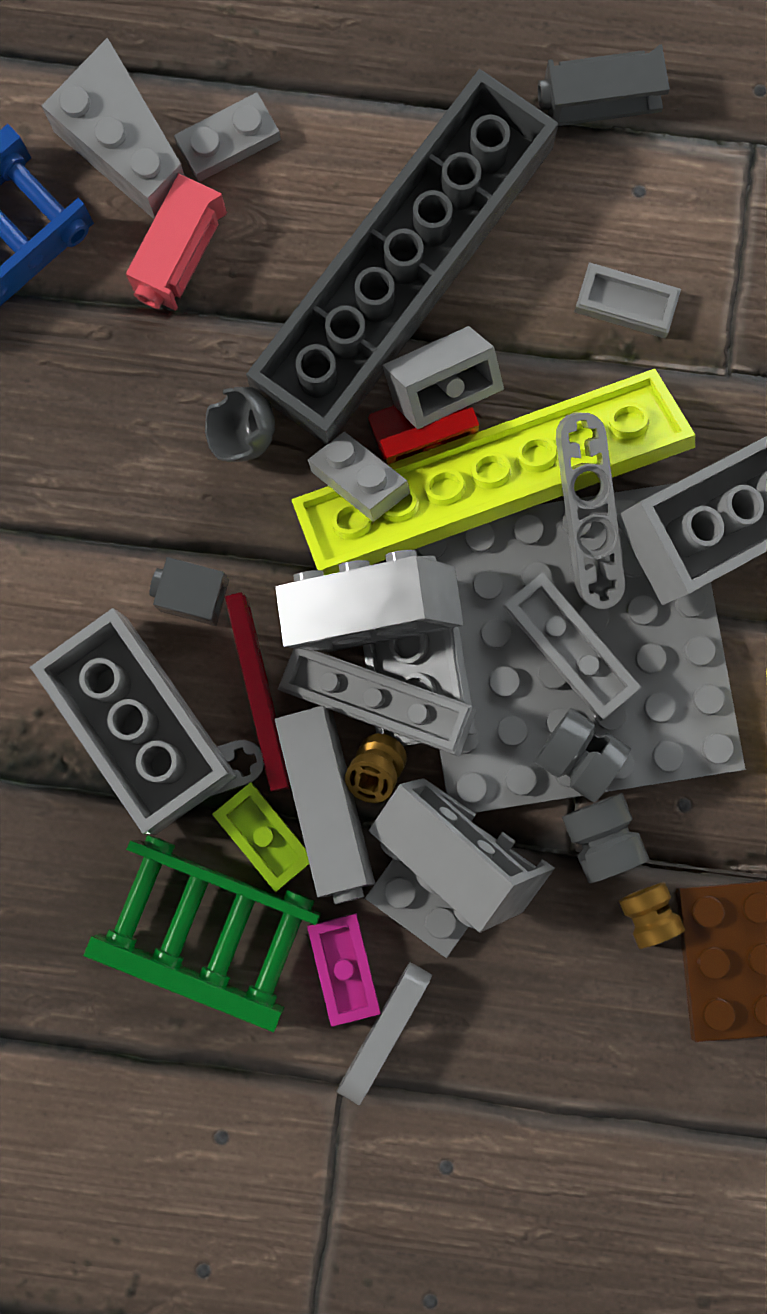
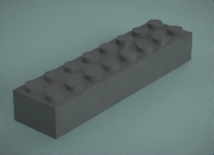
[246,68,559,445]

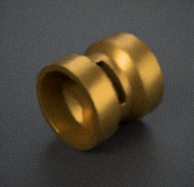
[345,733,407,803]
[619,882,685,949]

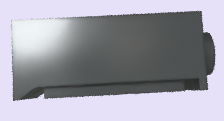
[537,44,670,126]

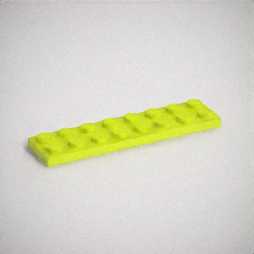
[291,369,695,575]

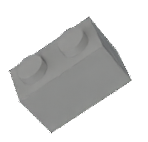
[382,326,504,429]

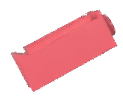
[126,173,227,311]

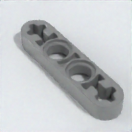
[556,412,625,609]

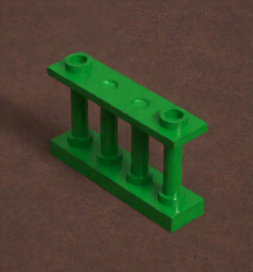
[83,834,322,1033]

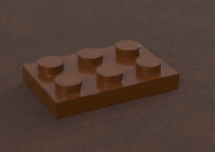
[676,880,767,1042]

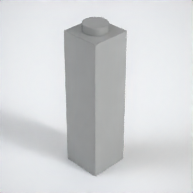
[275,705,375,904]

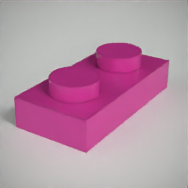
[307,913,381,1027]

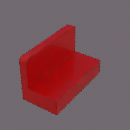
[368,405,479,465]

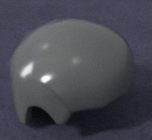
[205,387,275,462]

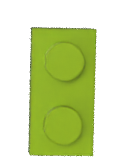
[212,782,309,892]

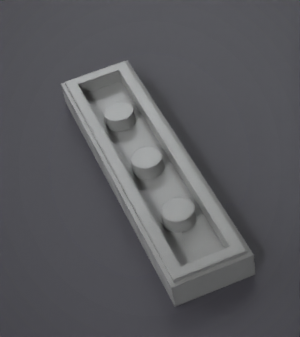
[278,648,477,757]

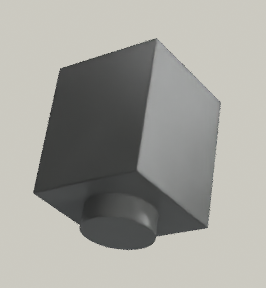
[149,557,229,627]

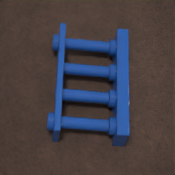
[0,123,94,306]

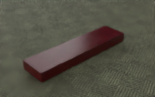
[225,592,291,793]

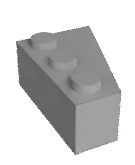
[42,38,185,219]
[369,778,555,933]

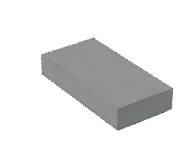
[574,262,681,339]

